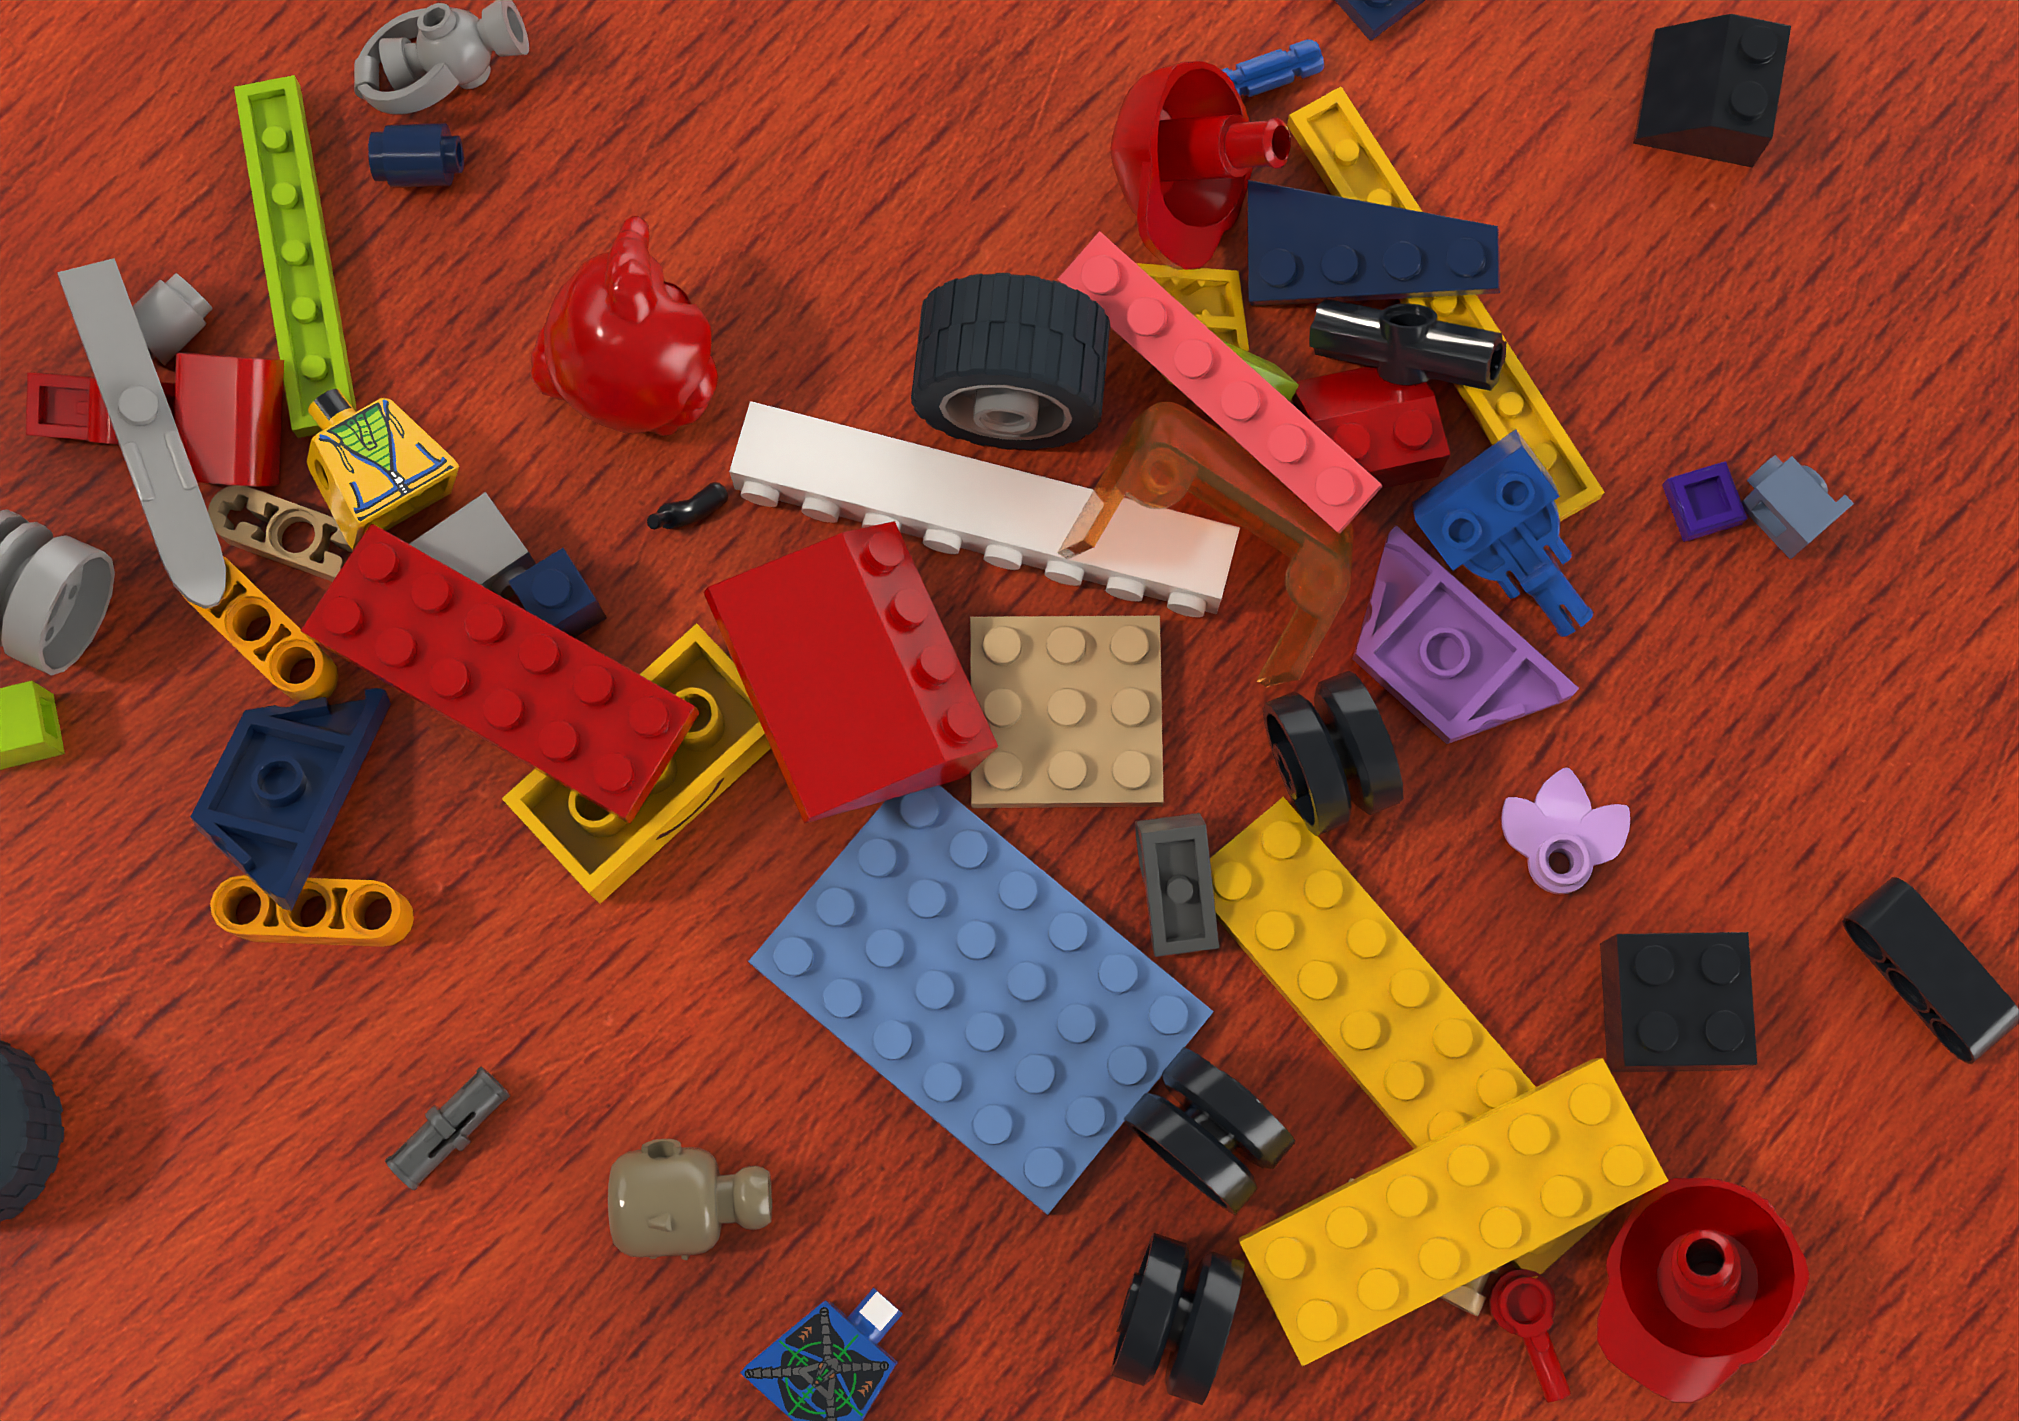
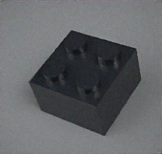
[1600,932,1757,1072]

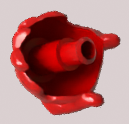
[530,216,718,436]

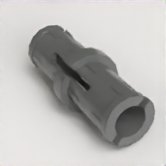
[385,1066,510,1190]

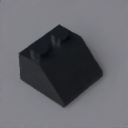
[1633,14,1791,168]

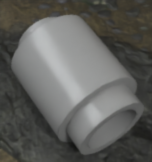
[132,273,213,366]

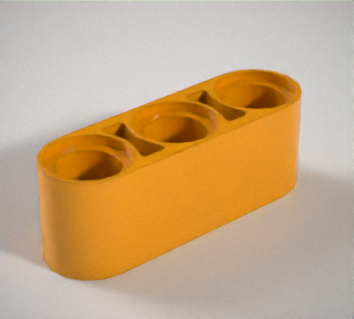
[182,556,338,703]
[210,875,414,947]

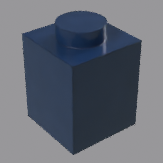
[508,548,607,638]

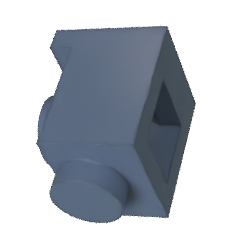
[1741,455,1854,560]

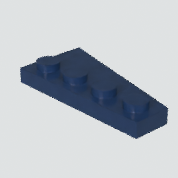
[1248,180,1500,306]

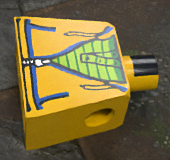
[307,389,459,550]

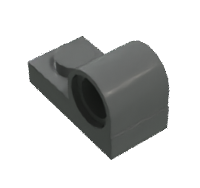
[1135,813,1219,957]

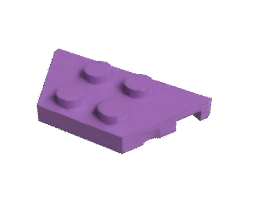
[1352,526,1579,744]

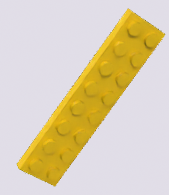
[1210,797,1615,1279]

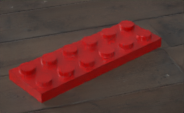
[300,523,700,824]

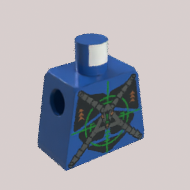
[740,1287,903,1421]

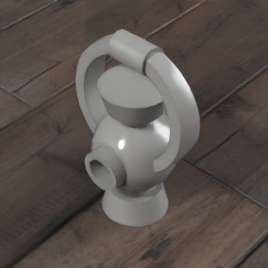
[354,0,529,114]

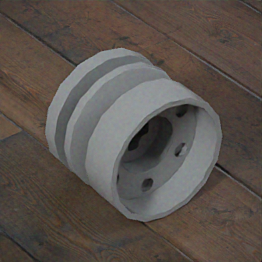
[0,509,115,675]

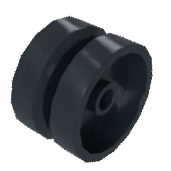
[1262,671,1404,836]
[1124,1047,1295,1216]
[1110,1233,1245,1405]

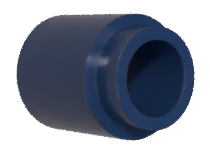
[368,123,464,187]

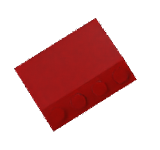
[703,521,998,824]

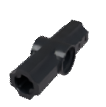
[1309,299,1507,391]

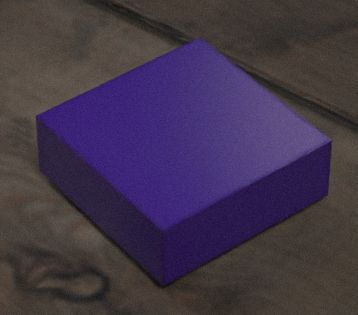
[1662,461,1747,542]

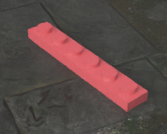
[1058,231,1383,534]

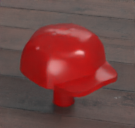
[1110,60,1291,270]
[1597,1178,1810,1404]

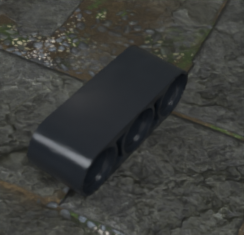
[1842,877,2019,1064]

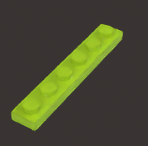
[234,75,357,438]

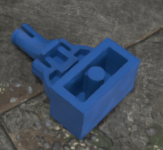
[1412,429,1594,637]

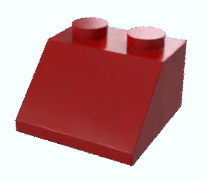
[1292,366,1450,489]

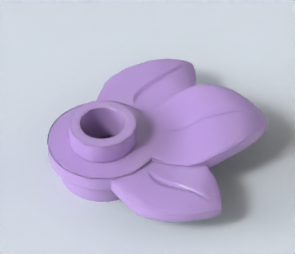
[1501,768,1630,894]

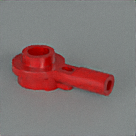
[1488,1268,1571,1403]

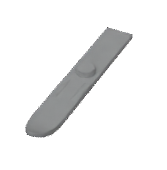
[57,258,226,609]

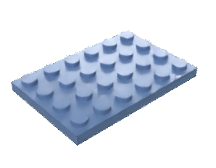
[748,785,1214,1215]

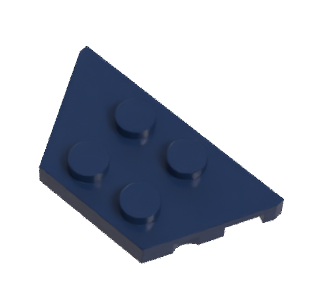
[190,688,391,911]

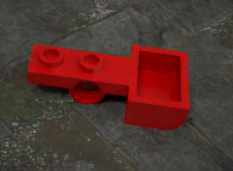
[26,353,284,486]

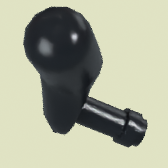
[647,482,728,530]

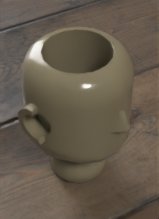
[608,1139,772,1260]

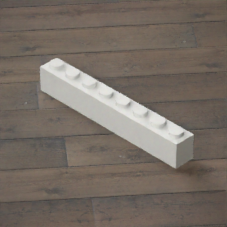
[729,401,1240,617]

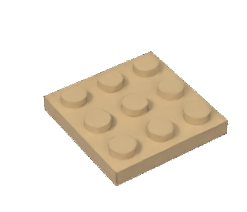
[970,616,1164,808]

